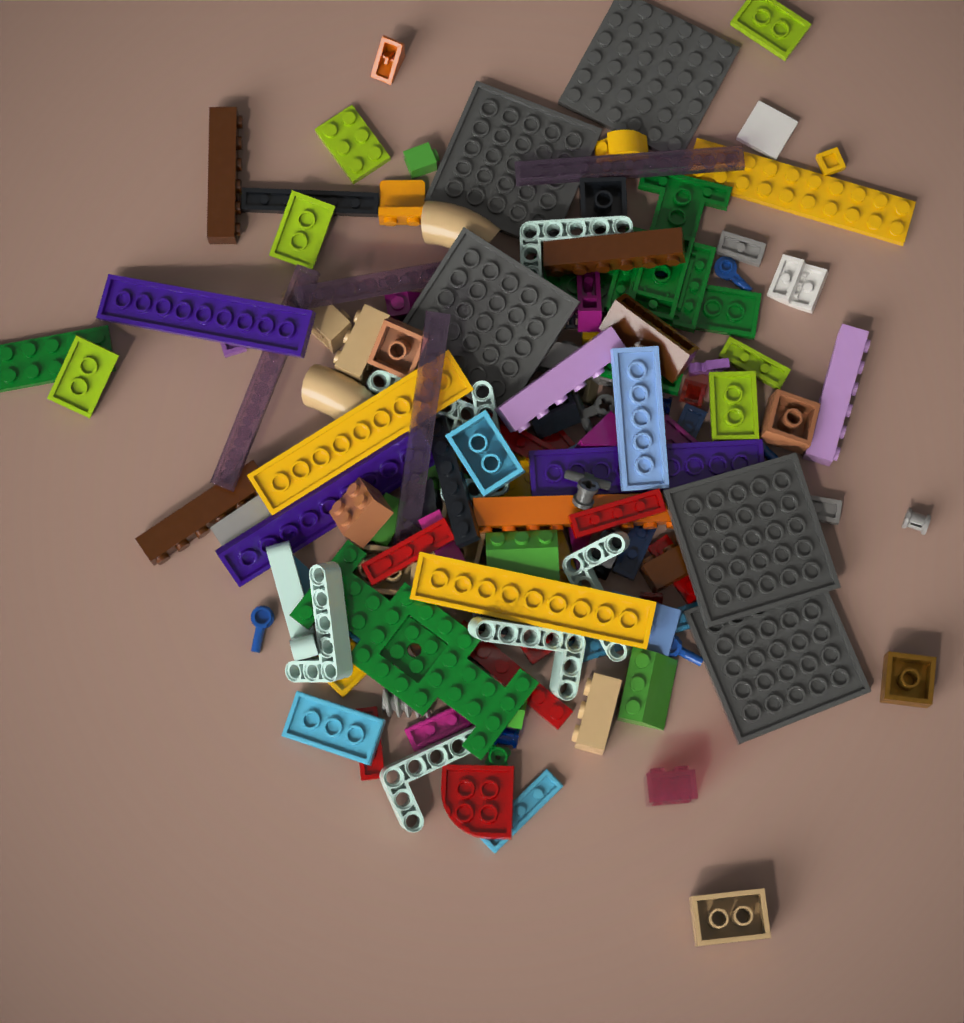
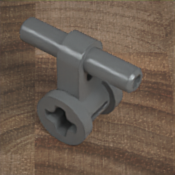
[572,393,615,434]
[564,469,612,510]

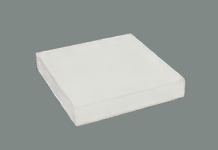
[736,101,798,161]

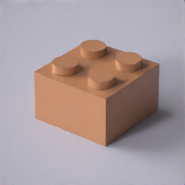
[367,317,432,378]
[759,389,821,455]
[329,477,394,548]

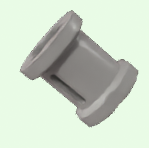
[902,508,931,535]

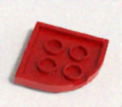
[441,764,515,840]

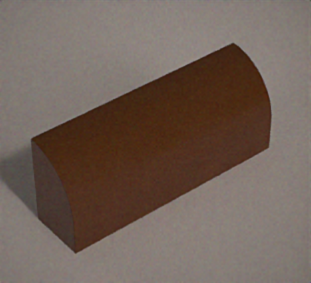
[599,293,700,383]

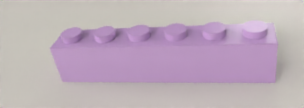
[802,324,871,466]
[494,326,626,433]

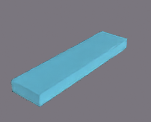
[480,769,563,854]

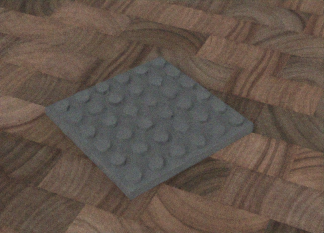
[558,0,740,164]
[424,81,602,249]
[403,227,581,418]
[662,453,841,628]
[683,592,871,745]

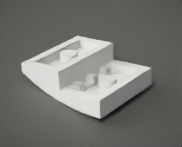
[767,254,828,314]

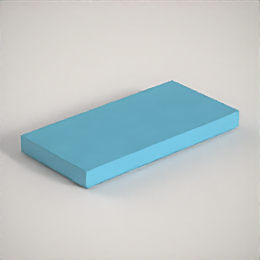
[281,691,386,766]

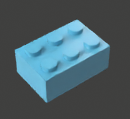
[445,410,525,497]

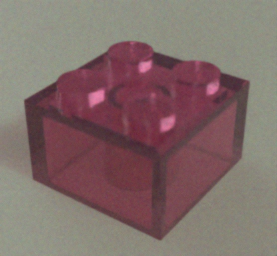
[643,766,698,807]

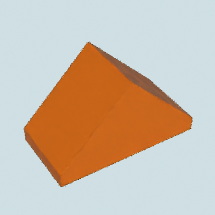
[370,35,405,85]

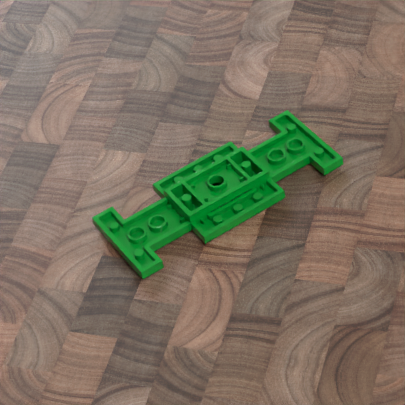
[599,165,733,396]
[289,540,539,761]

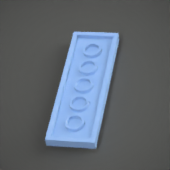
[610,346,669,492]

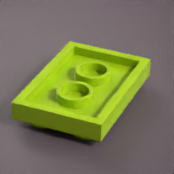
[730,0,812,62]
[315,105,391,185]
[269,190,336,271]
[47,335,120,418]
[708,371,759,442]

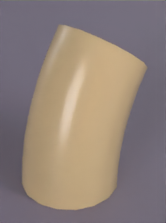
[421,200,500,249]
[302,364,375,420]

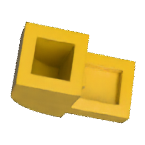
[595,130,649,166]

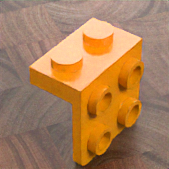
[378,180,425,226]

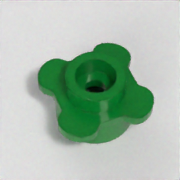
[485,744,511,766]

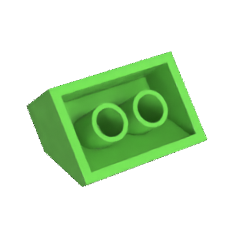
[486,530,560,581]
[617,647,678,731]

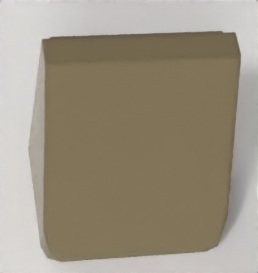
[570,379,599,406]

